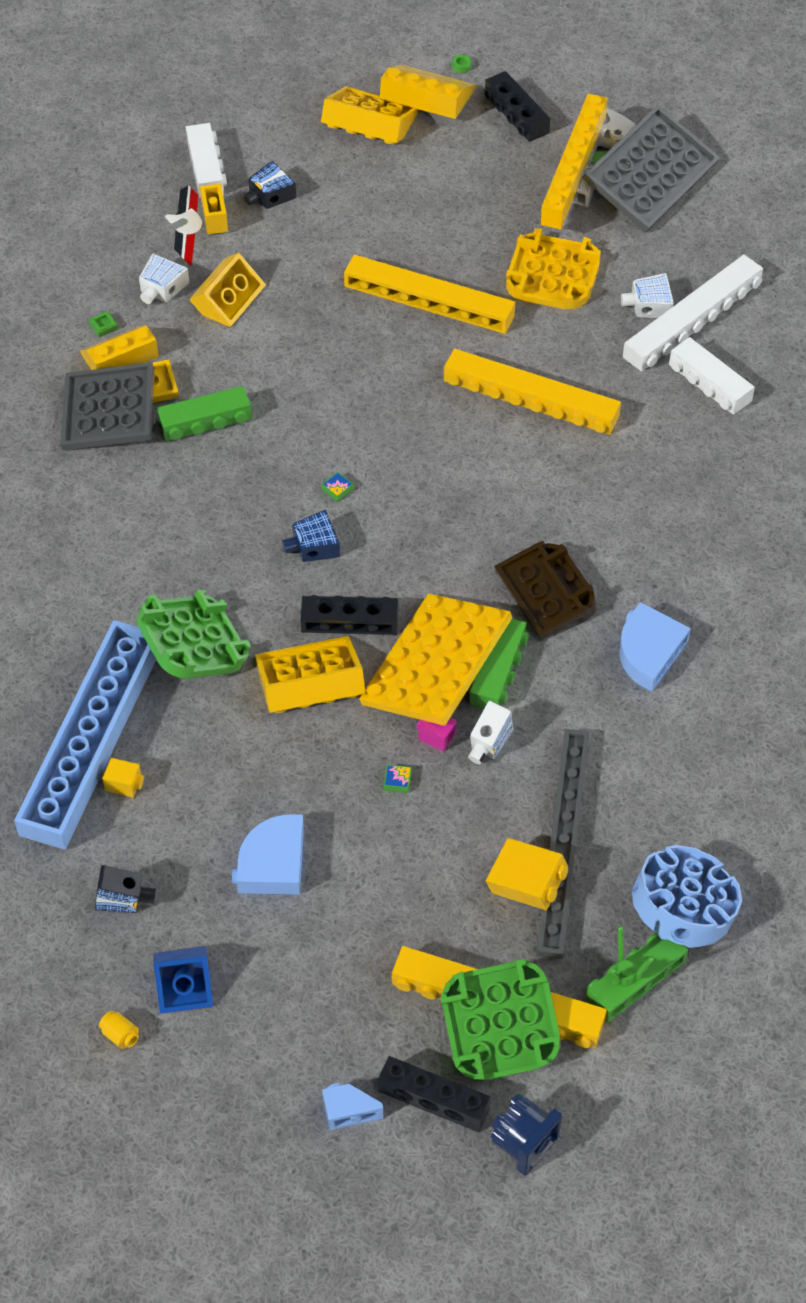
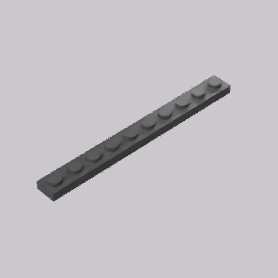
[536,729,590,959]

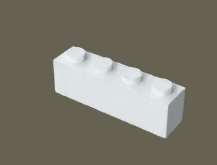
[185,123,227,198]
[669,337,755,415]

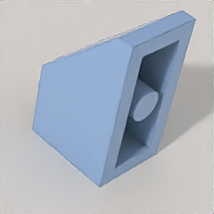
[322,1083,384,1130]

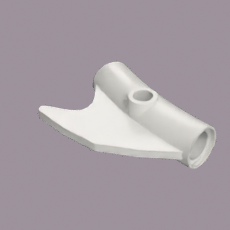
[595,108,635,149]

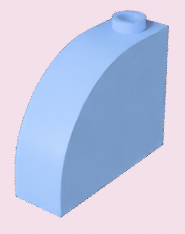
[620,602,691,692]
[232,814,304,895]

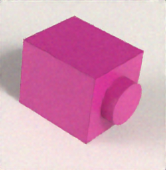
[416,718,457,751]

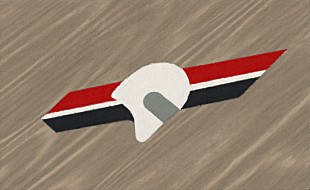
[165,185,202,268]

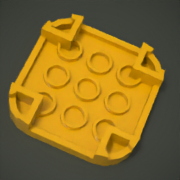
[506,228,601,309]

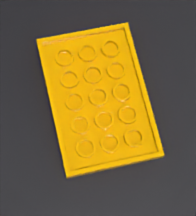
[359,593,512,726]

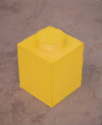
[102,758,144,798]

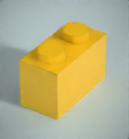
[200,184,228,234]

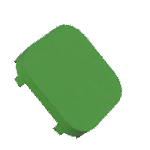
[136,590,251,679]
[441,960,561,1081]

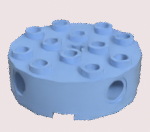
[632,845,742,948]

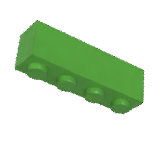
[156,386,252,442]
[470,619,529,709]
[586,933,688,1023]

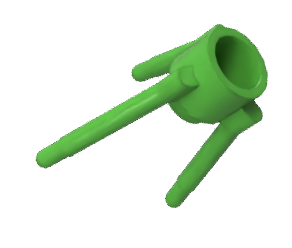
[610,926,654,987]

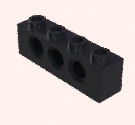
[484,71,551,142]
[300,595,398,635]
[378,1056,491,1133]

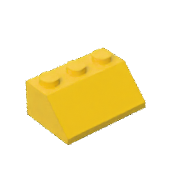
[189,252,266,327]
[80,325,159,370]

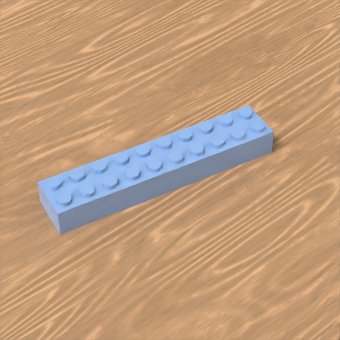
[14,620,156,850]

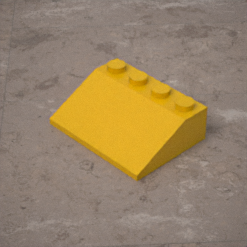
[380,65,477,119]
[321,86,420,144]
[254,636,366,713]

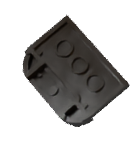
[494,541,596,640]

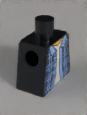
[243,161,296,209]
[95,865,156,913]

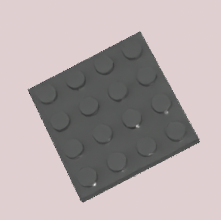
[60,362,155,450]

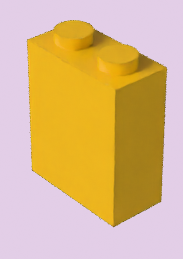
[486,838,568,911]

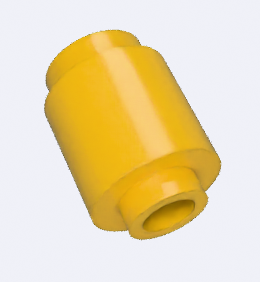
[99,1011,139,1049]

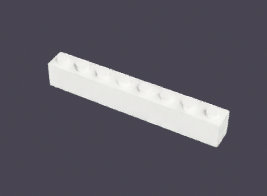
[623,255,763,372]

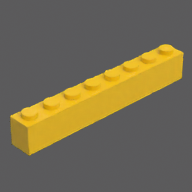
[541,94,608,229]
[344,255,515,334]
[444,348,621,435]
[392,946,607,1048]

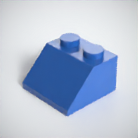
[153,946,213,1014]

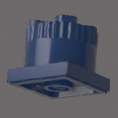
[491,1094,562,1176]

